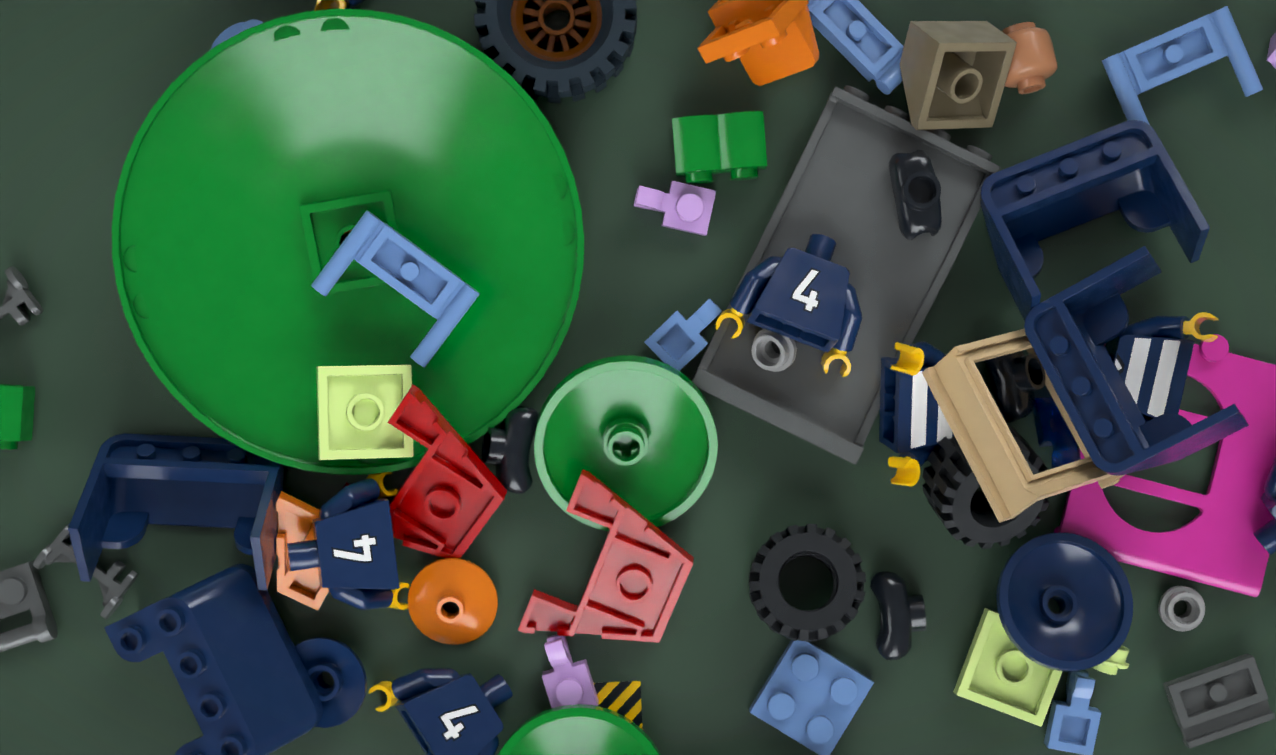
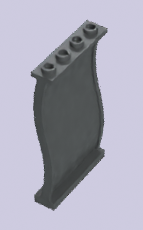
[691,85,1001,465]

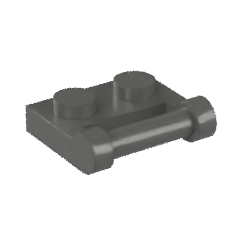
[0,560,58,652]

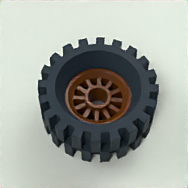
[474,0,637,103]

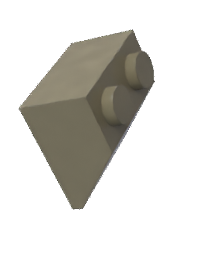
[899,21,1017,130]

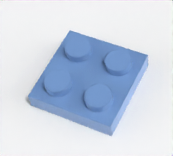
[749,640,874,755]

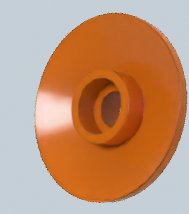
[407,558,498,645]

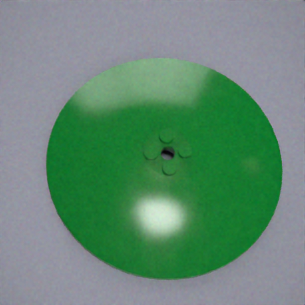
[112,9,584,475]

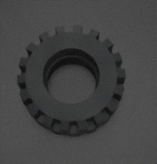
[922,426,1050,549]
[748,524,866,642]

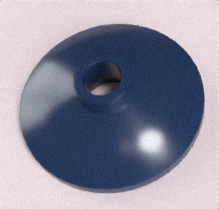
[295,637,367,728]

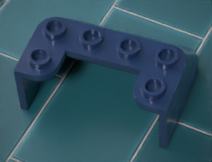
[104,564,323,755]

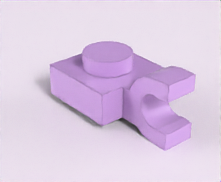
[633,181,716,236]
[542,634,599,708]

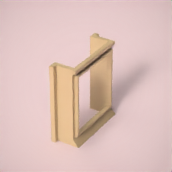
[922,329,1126,523]

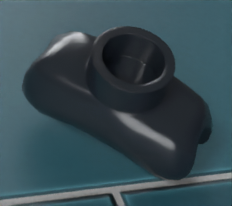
[889,149,942,240]
[983,351,1045,423]
[482,406,539,494]
[870,571,926,661]

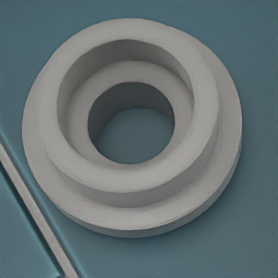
[751,329,797,372]
[1158,586,1205,632]

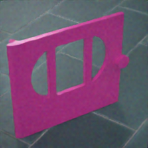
[1054,334,1276,597]

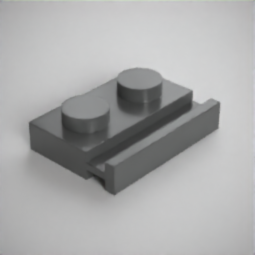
[1163,653,1276,748]

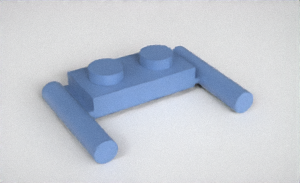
[807,0,904,95]
[1102,6,1264,125]
[311,210,480,367]

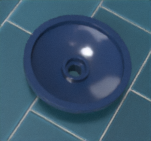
[996,533,1133,672]

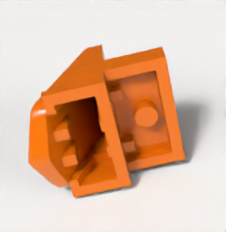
[697,0,819,86]

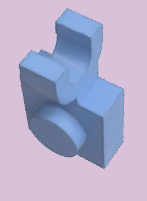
[644,298,722,371]
[1044,670,1101,755]

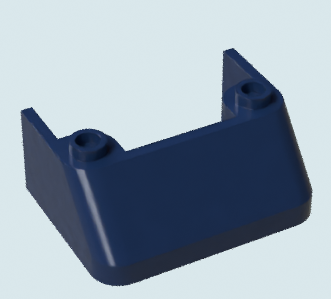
[980,120,1210,321]
[1024,246,1249,476]
[68,434,284,590]

